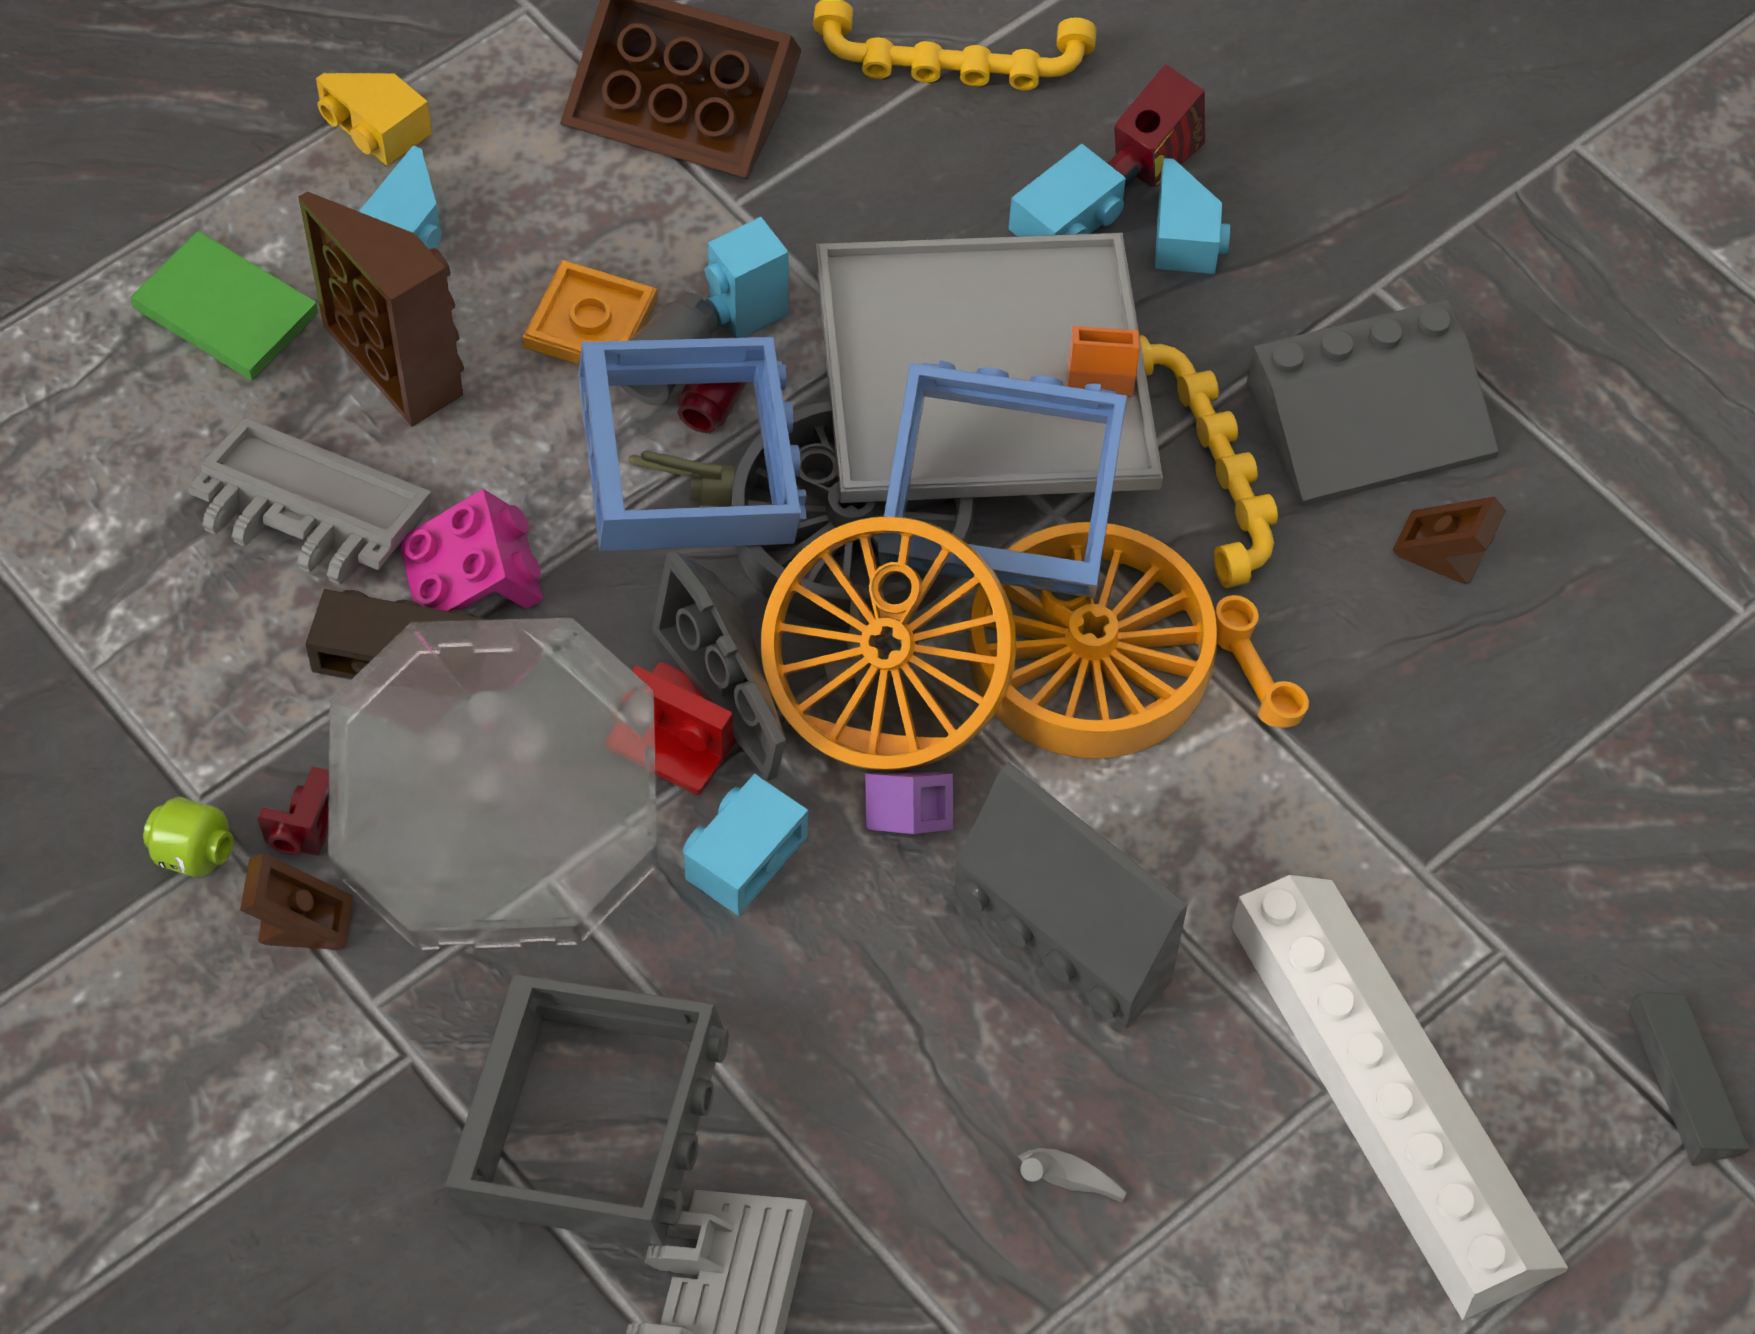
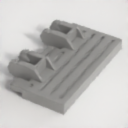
[189,418,431,585]
[626,1190,813,1334]

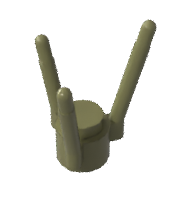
[628,451,735,508]

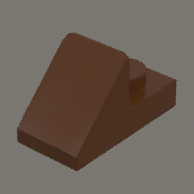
[1393,497,1506,584]
[240,853,353,950]

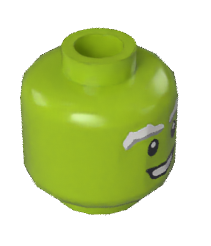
[143,797,234,878]

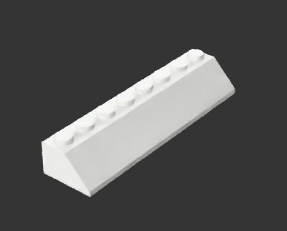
[1232,875,1568,1321]

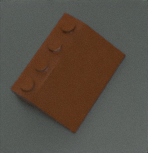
[560,0,802,180]
[298,192,464,426]

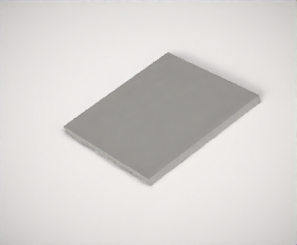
[816,233,1163,503]

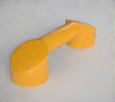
[1215,595,1309,728]

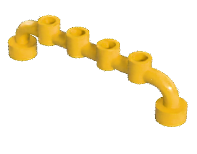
[813,0,1097,91]
[1139,335,1278,588]

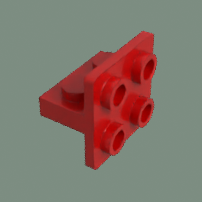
[605,662,736,795]

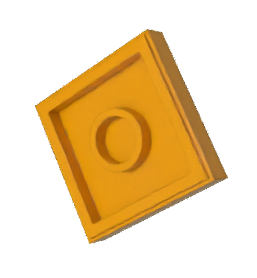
[522,260,658,365]

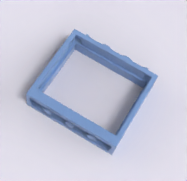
[578,337,807,551]
[878,360,1127,598]

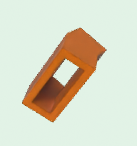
[1066,326,1140,397]

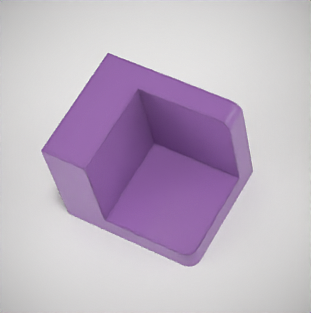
[865,770,953,834]

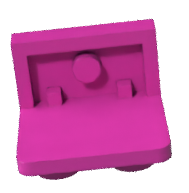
[400,489,543,612]

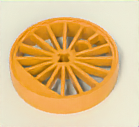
[761,516,1016,771]
[967,522,1217,759]

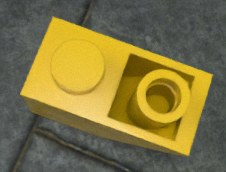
[316,73,432,166]

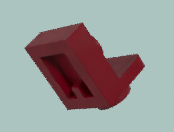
[257,766,341,856]

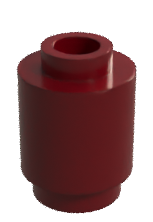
[678,382,747,433]

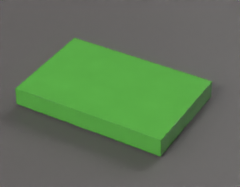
[130,231,319,381]

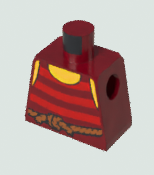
[1108,64,1205,189]

